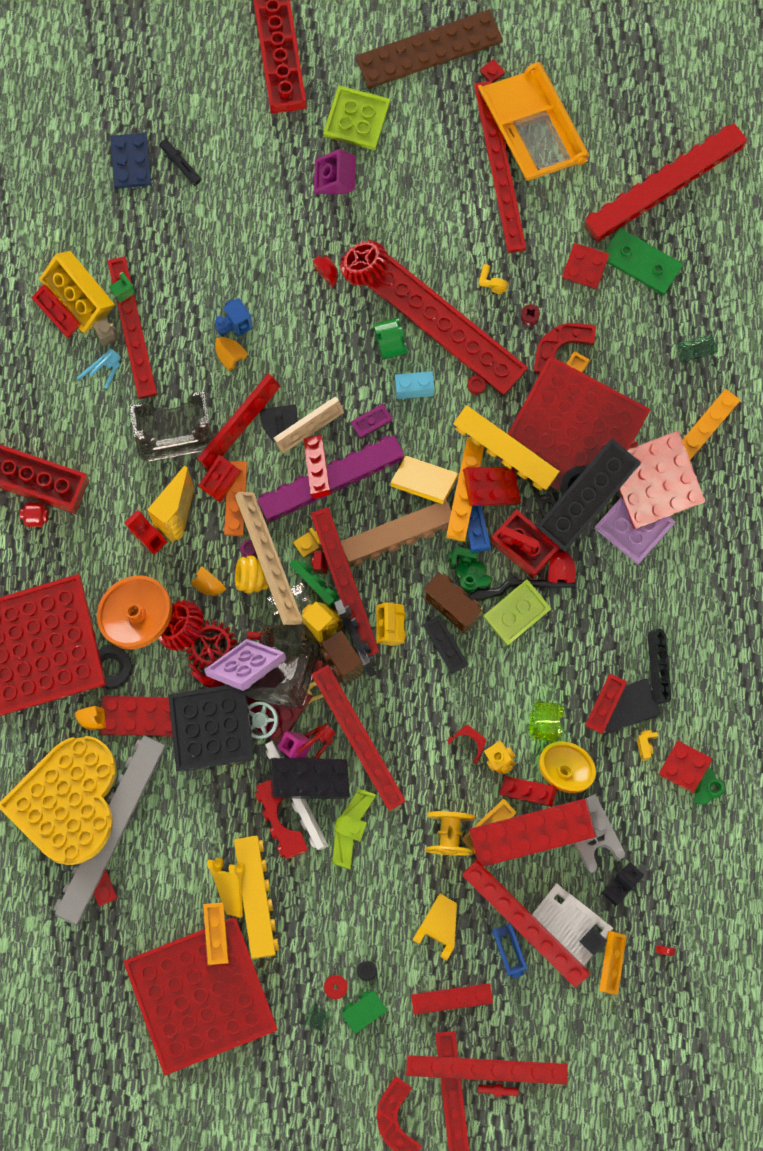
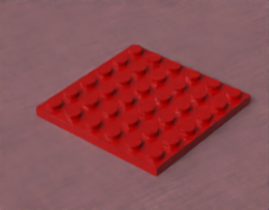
[496,356,651,491]
[0,574,107,716]
[123,917,278,1076]

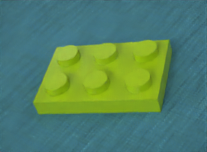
[482,579,551,646]

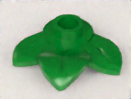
[456,561,493,593]
[694,768,724,805]

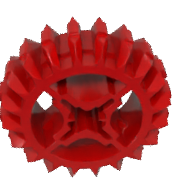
[340,239,390,287]
[158,600,205,651]
[185,620,237,671]

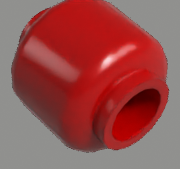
[20,502,49,527]

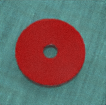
[324,975,348,1000]

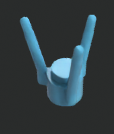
[77,349,121,389]

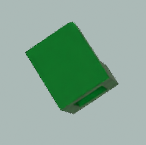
[109,272,135,304]

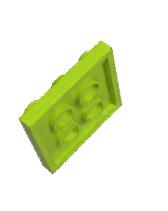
[323,85,391,151]

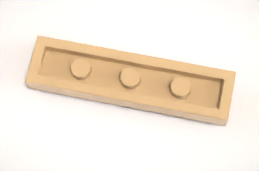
[274,397,344,454]

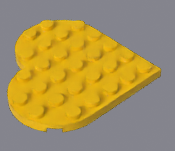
[0,736,116,865]

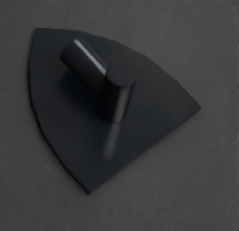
[259,404,298,443]

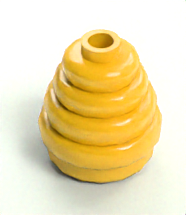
[235,556,269,594]

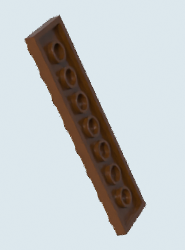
[355,9,503,89]

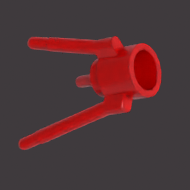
[188,646,224,688]
[296,723,335,759]

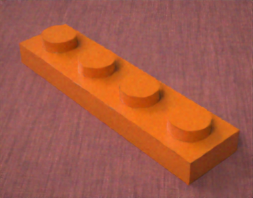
[224,461,247,536]

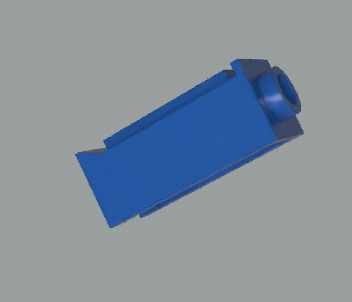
[492,923,527,979]

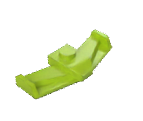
[332,789,377,870]

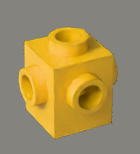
[484,741,516,774]

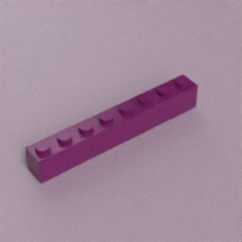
[257,435,404,524]

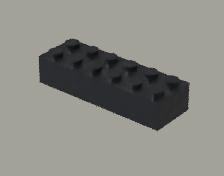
[536,438,641,552]

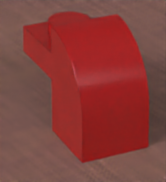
[124,510,167,555]

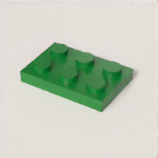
[289,559,339,608]

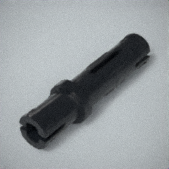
[159,139,202,186]

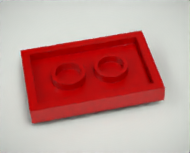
[463,467,521,506]

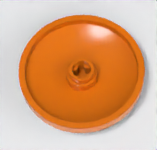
[97,576,172,649]

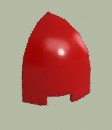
[313,254,339,288]
[548,549,576,583]

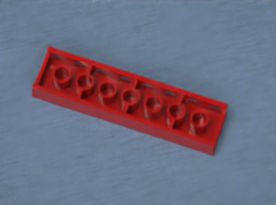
[253,0,307,114]

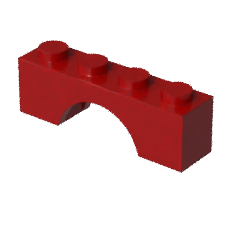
[254,780,308,860]

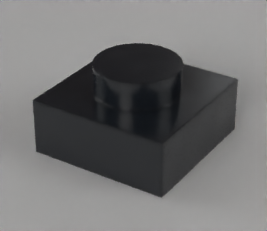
[579,927,607,956]

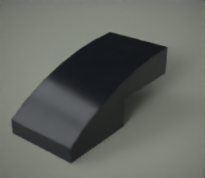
[601,862,644,907]

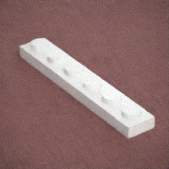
[265,741,328,850]

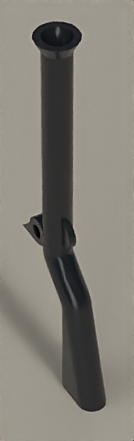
[470,571,576,601]

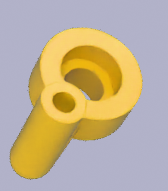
[478,264,509,294]

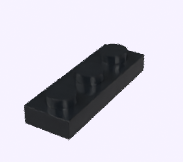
[423,615,469,675]

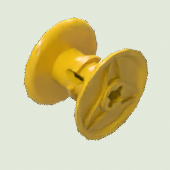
[424,811,475,856]

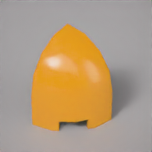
[215,337,248,371]
[191,566,226,596]
[74,706,106,730]

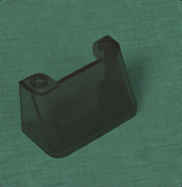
[130,391,213,461]
[243,624,320,708]

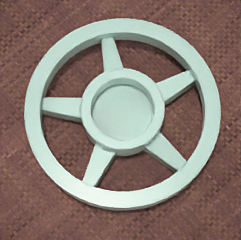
[248,702,278,739]

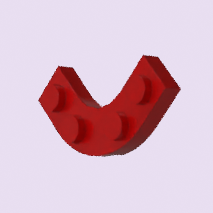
[534,323,596,374]
[377,1076,422,1151]

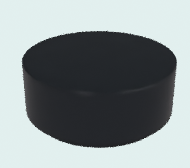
[357,961,377,981]

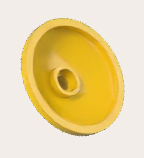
[539,741,596,793]

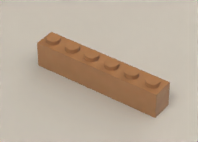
[341,499,451,567]

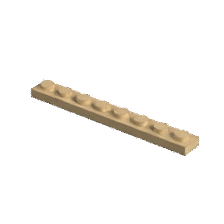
[235,492,303,625]

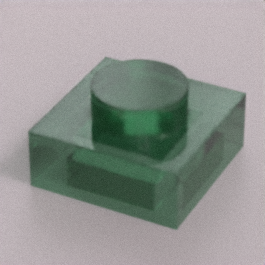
[304,1005,331,1032]

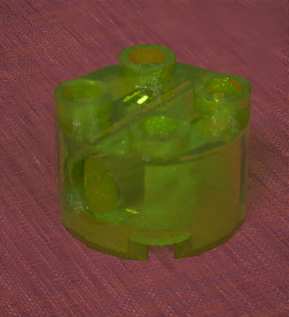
[529,700,564,742]

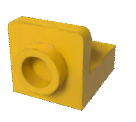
[293,528,322,559]
[636,730,658,761]

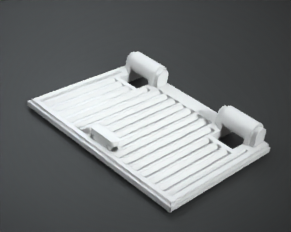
[532,883,613,966]

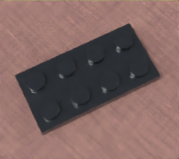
[270,758,350,799]

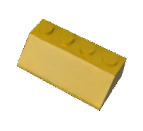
[39,251,115,333]

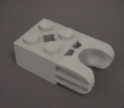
[573,794,625,874]

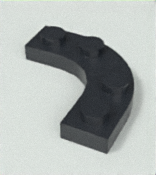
[334,599,377,677]

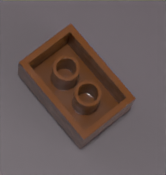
[423,572,482,635]
[321,631,363,686]

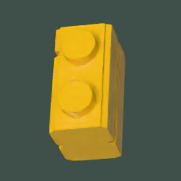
[376,602,406,646]

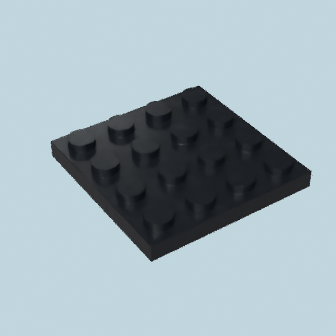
[168,685,255,772]

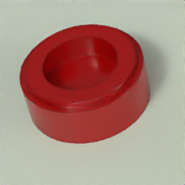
[467,375,486,395]
[655,945,676,956]

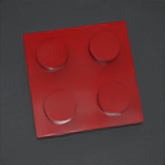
[562,242,609,290]
[659,740,713,794]

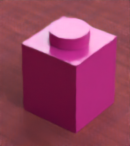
[278,731,312,758]

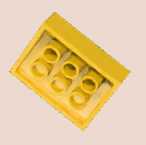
[147,465,194,543]

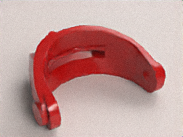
[447,724,487,764]

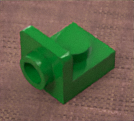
[448,546,478,569]

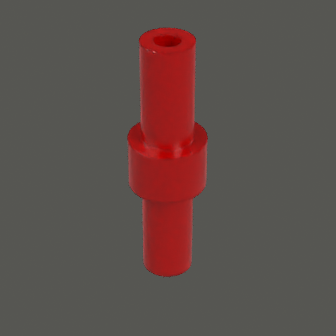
[477,1084,519,1097]

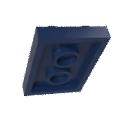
[110,132,152,189]

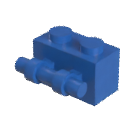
[215,298,253,338]

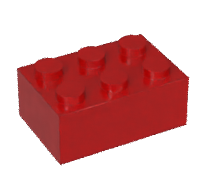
[490,509,560,579]

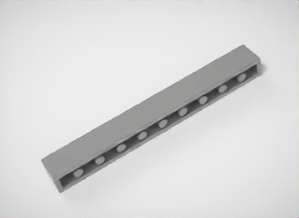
[54,736,165,927]

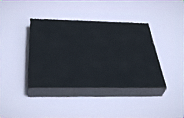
[592,678,661,734]

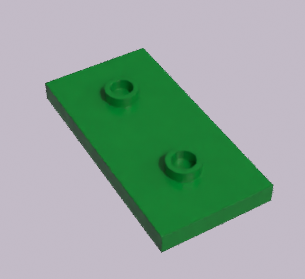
[604,228,683,296]

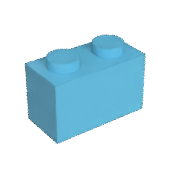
[395,371,434,399]

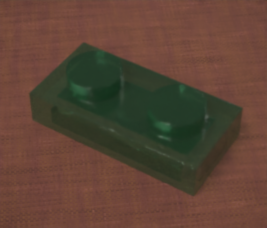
[676,334,718,363]

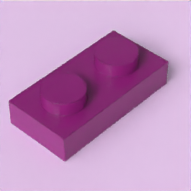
[351,404,393,439]

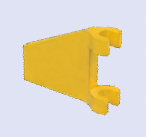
[207,858,245,918]
[413,893,457,961]

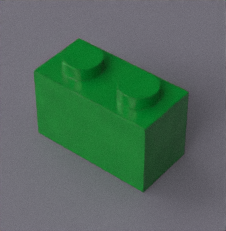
[341,990,388,1035]

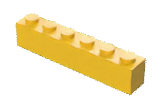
[453,405,560,491]
[234,836,279,959]

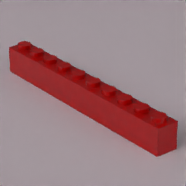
[584,123,747,243]

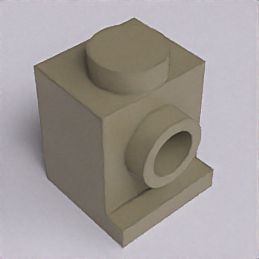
[92,318,120,347]

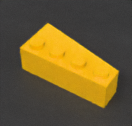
[302,602,344,648]

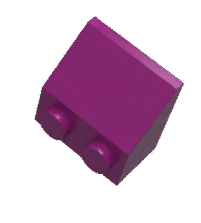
[314,149,356,194]

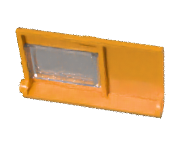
[478,62,589,181]

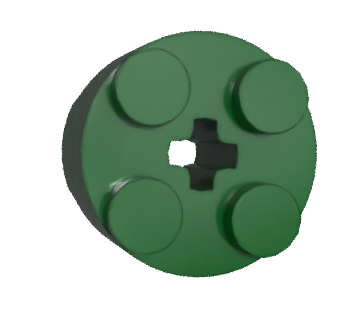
[373,318,408,360]

